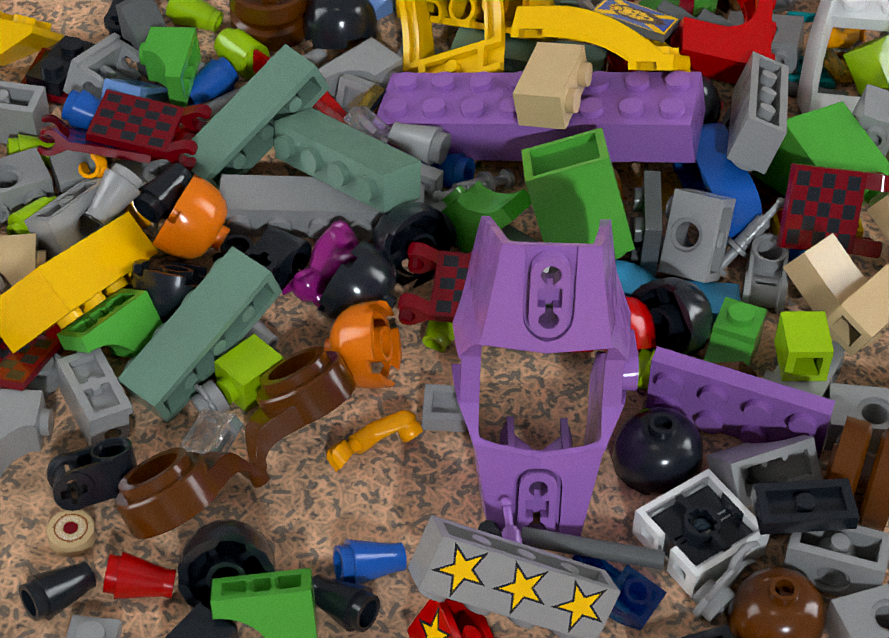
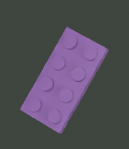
[646,346,835,460]

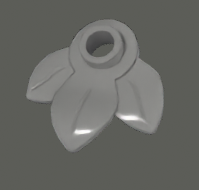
[692,541,760,623]

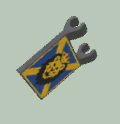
[575,0,681,43]

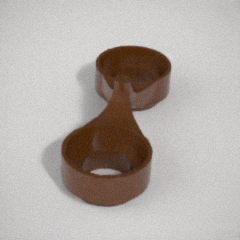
[115,346,356,539]

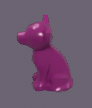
[282,220,359,308]

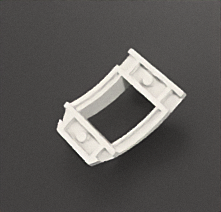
[796,0,889,114]

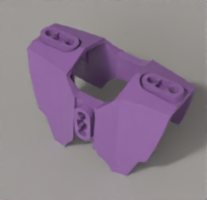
[451,216,639,536]

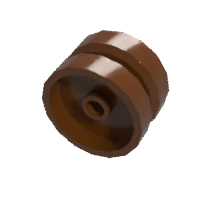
[229,0,310,52]
[823,415,889,532]

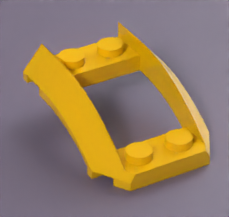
[397,0,505,73]
[511,5,691,72]

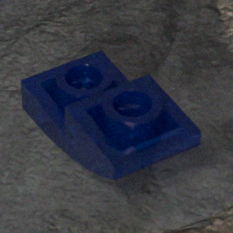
[572,555,667,631]

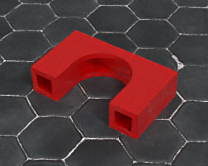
[670,0,777,84]

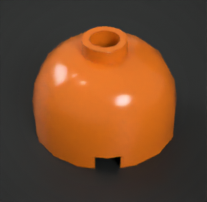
[152,174,230,260]
[324,300,402,389]

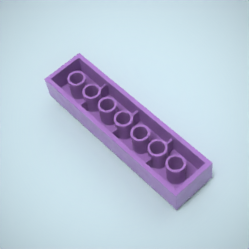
[373,71,706,163]

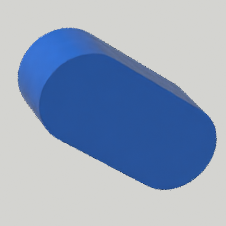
[672,122,762,246]

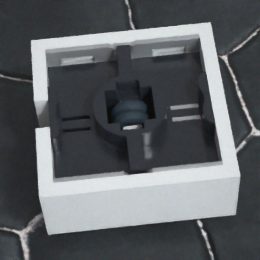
[632,468,770,598]

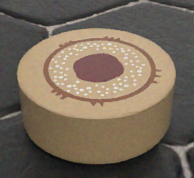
[46,510,96,557]

